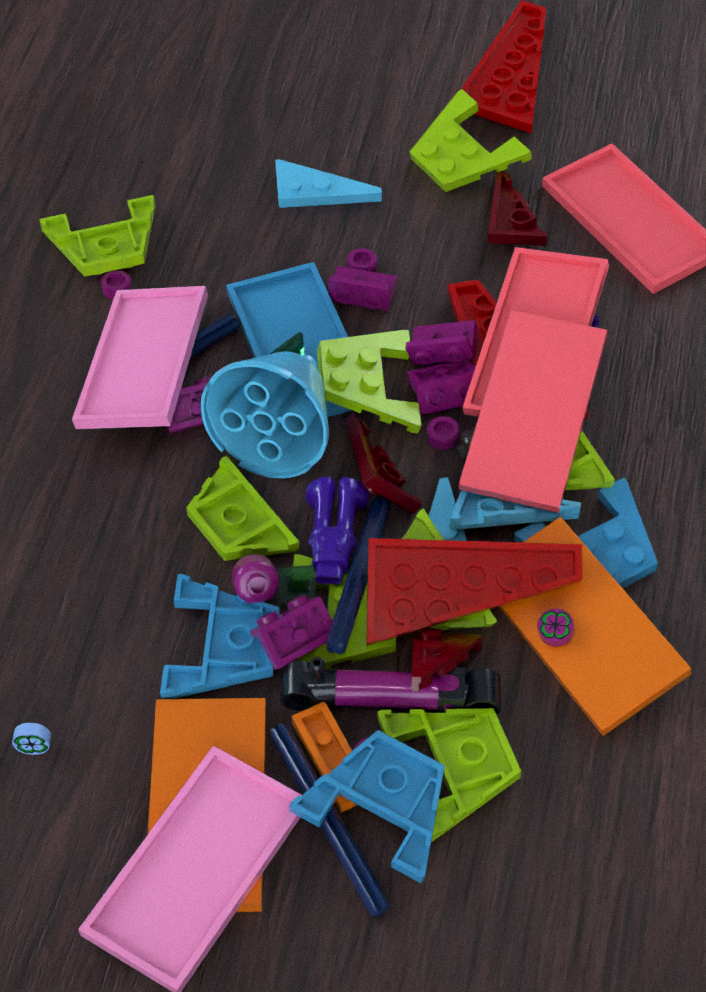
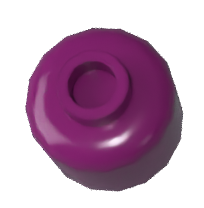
[231,554,279,604]

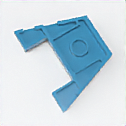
[514,478,658,588]
[160,574,280,699]
[289,730,445,884]

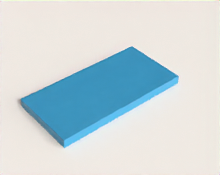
[226,262,352,417]

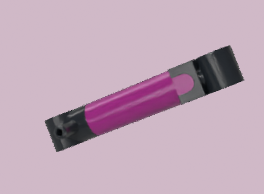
[280,657,501,715]

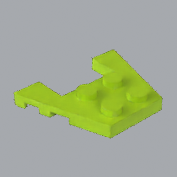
[410,89,532,192]
[39,195,156,277]
[317,330,422,434]
[292,554,396,669]
[377,708,521,842]

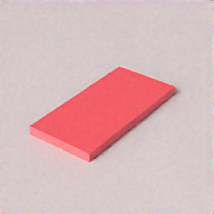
[542,143,706,294]
[462,247,609,417]
[459,310,608,513]

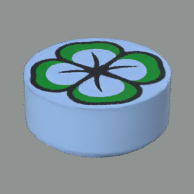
[12,723,51,755]

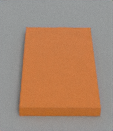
[499,516,692,736]
[148,698,266,912]

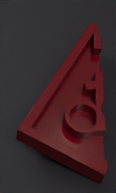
[488,171,547,246]
[345,412,422,514]
[411,628,482,692]

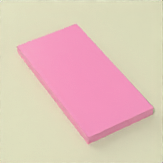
[72,286,208,429]
[78,746,302,992]

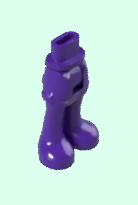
[305,477,370,584]

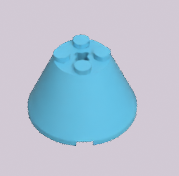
[201,352,329,478]

